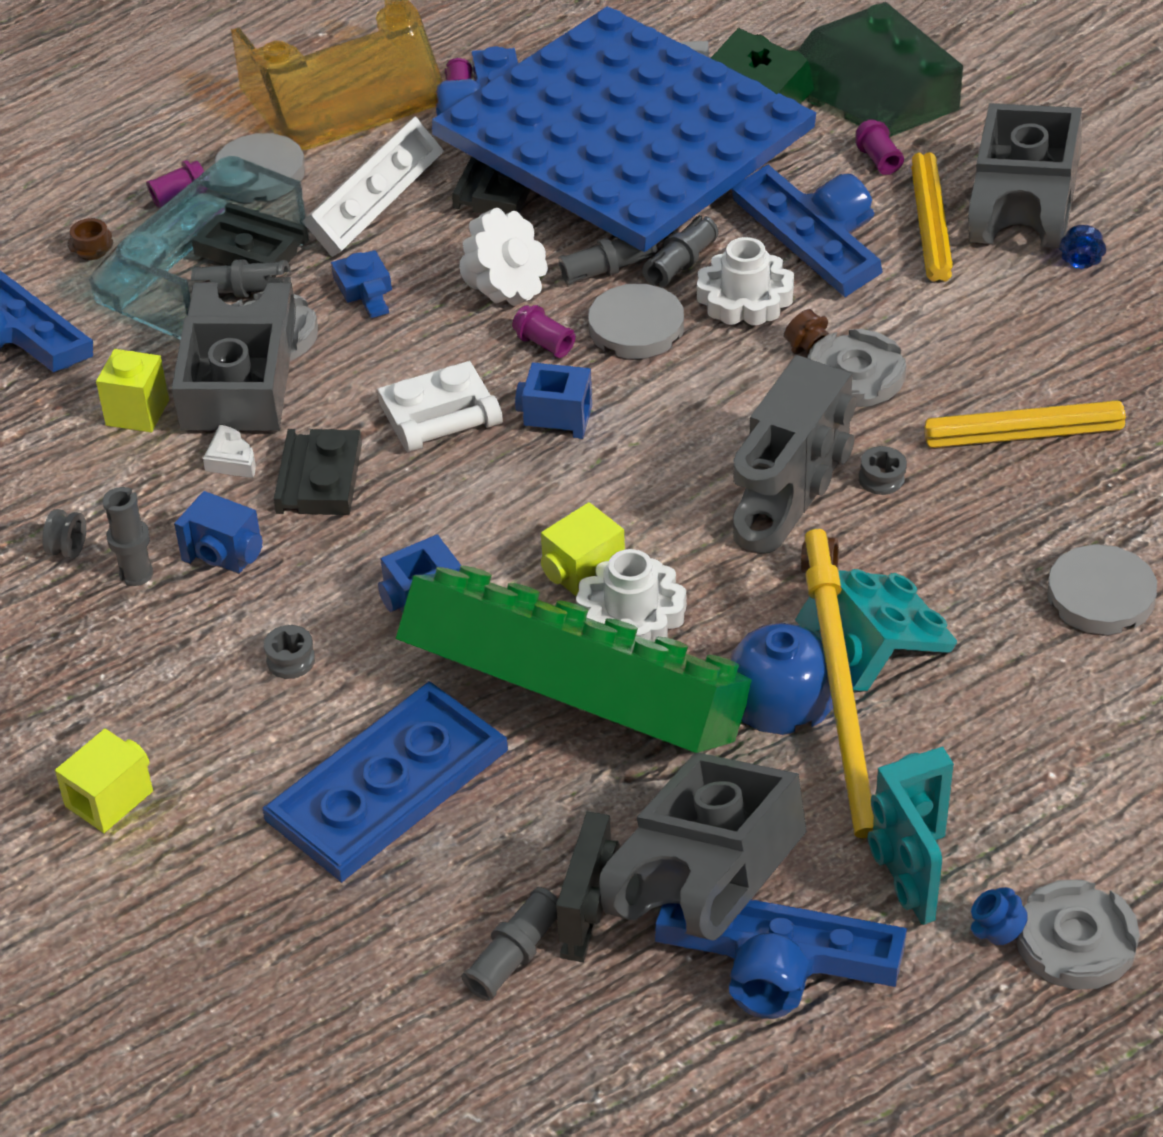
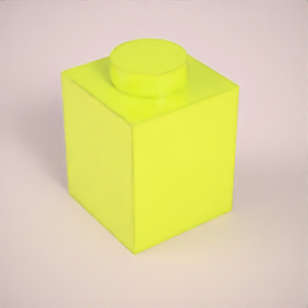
[96,349,169,433]
[541,502,625,597]
[55,728,153,833]

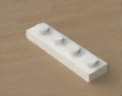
[302,116,444,257]

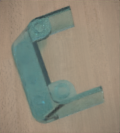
[89,156,309,340]

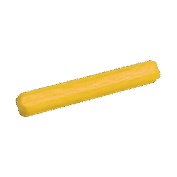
[911,152,953,282]
[924,400,1126,448]

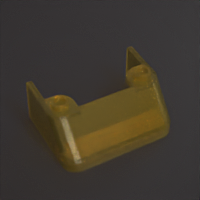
[231,0,443,150]

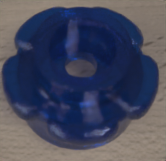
[1059,225,1107,269]

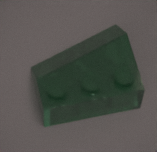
[797,1,963,138]

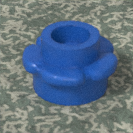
[970,887,1028,945]

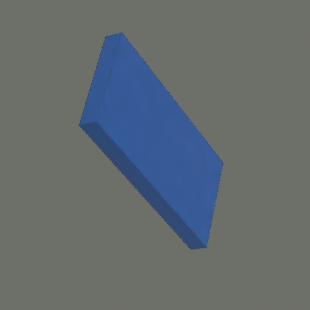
[262,681,508,883]

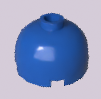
[730,623,833,735]

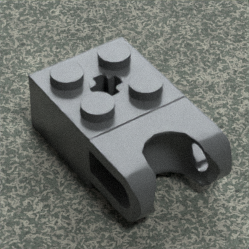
[968,103,1082,249]
[172,282,296,431]
[733,355,857,553]
[600,753,807,941]

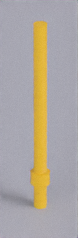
[805,529,874,838]

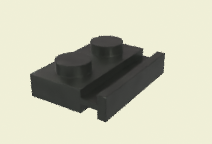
[452,156,531,214]
[192,202,309,278]
[274,429,362,515]
[556,811,620,963]

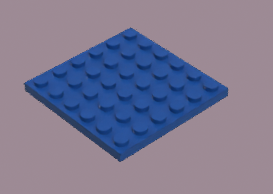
[432,6,817,252]

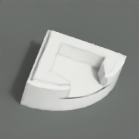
[203,425,256,478]

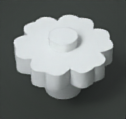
[460,208,548,306]
[697,237,794,325]
[576,549,687,642]

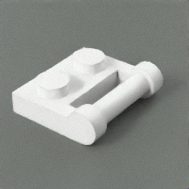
[377,361,503,452]

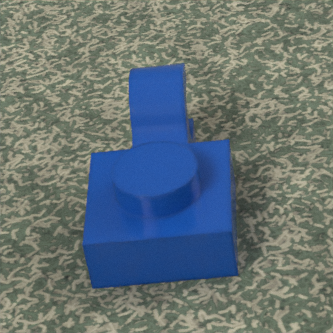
[331,250,392,318]

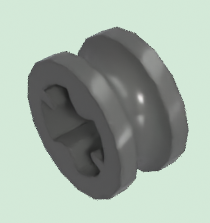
[858,446,907,495]
[42,509,87,559]
[264,625,315,679]

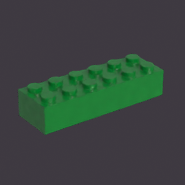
[395,566,752,753]

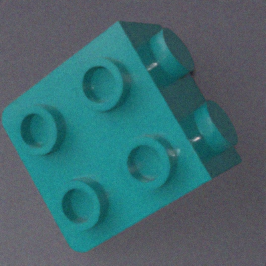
[795,569,957,691]
[868,746,954,925]

